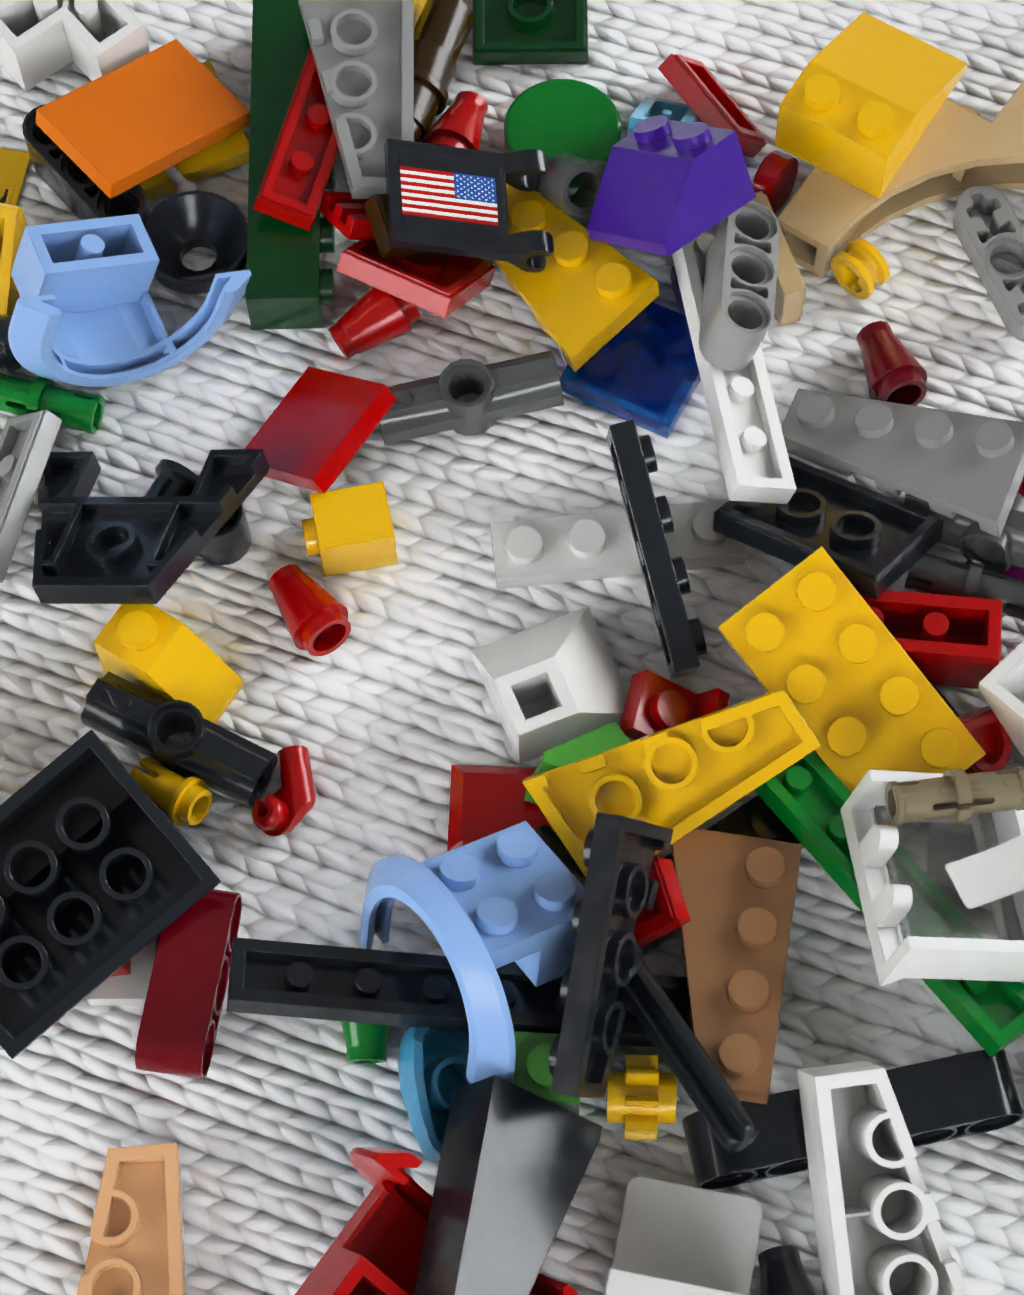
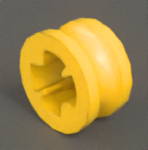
[830,238,890,300]

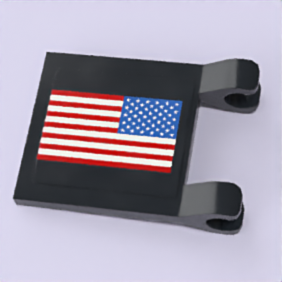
[384,138,554,273]

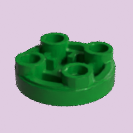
[504,79,621,192]

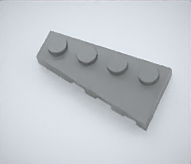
[298,0,414,199]
[781,388,1024,538]

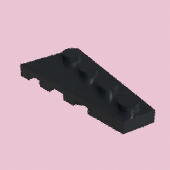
[549,812,674,1098]

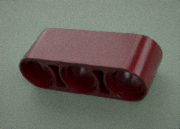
[135,889,242,1080]

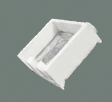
[840,769,1024,987]

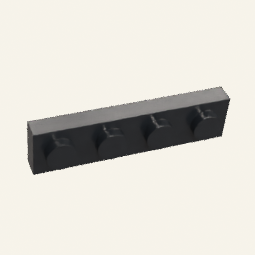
[606,419,707,680]

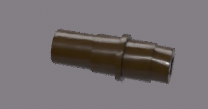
[414,0,474,143]

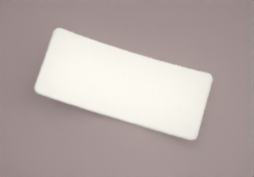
[945,833,1024,909]

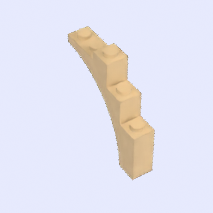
[777,80,1024,279]

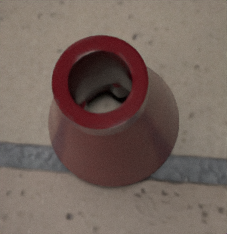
[856,321,927,406]

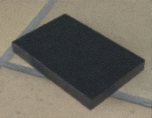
[713,457,944,600]

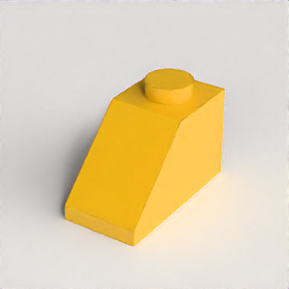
[94,604,244,724]

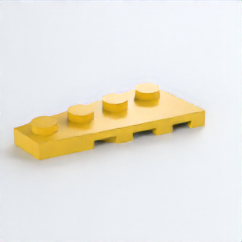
[494,183,660,372]

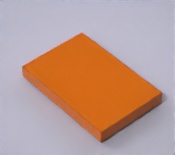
[35,39,250,199]

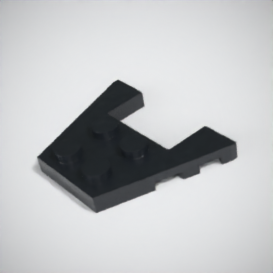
[32,449,270,604]

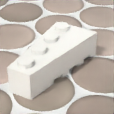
[797,1060,967,1295]

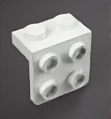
[605,1176,763,1295]

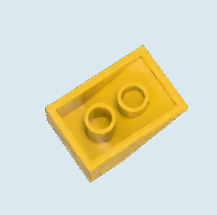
[775,12,967,198]

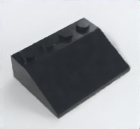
[0,729,222,1059]

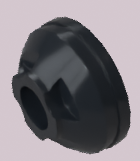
[143,191,247,294]

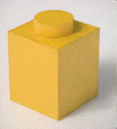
[301,481,398,577]

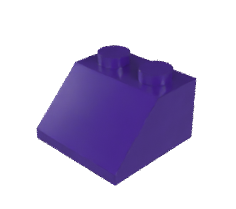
[587,115,756,257]

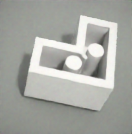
[0,0,150,92]

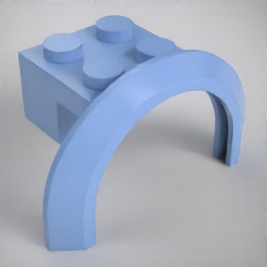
[8,214,251,387]
[360,821,584,1084]

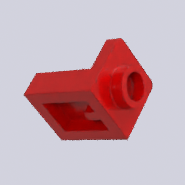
[620,669,730,740]

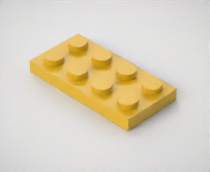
[717,546,986,825]

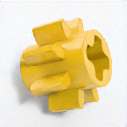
[606,1054,676,1141]

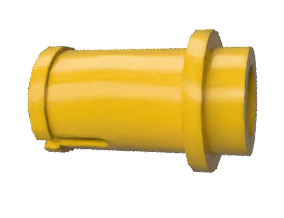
[130,757,213,826]

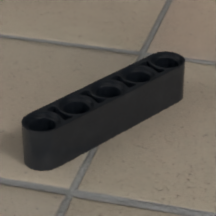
[682,1049,1024,1190]

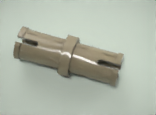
[885,766,1024,826]

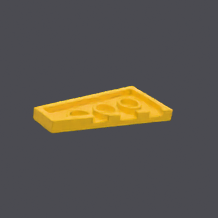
[522,688,821,877]

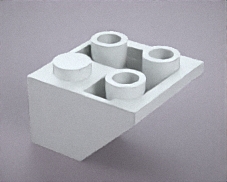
[471,606,628,764]

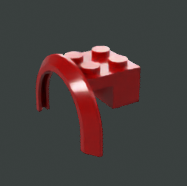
[295,1147,578,1295]

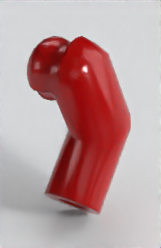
[251,745,316,836]

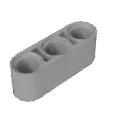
[699,201,780,372]

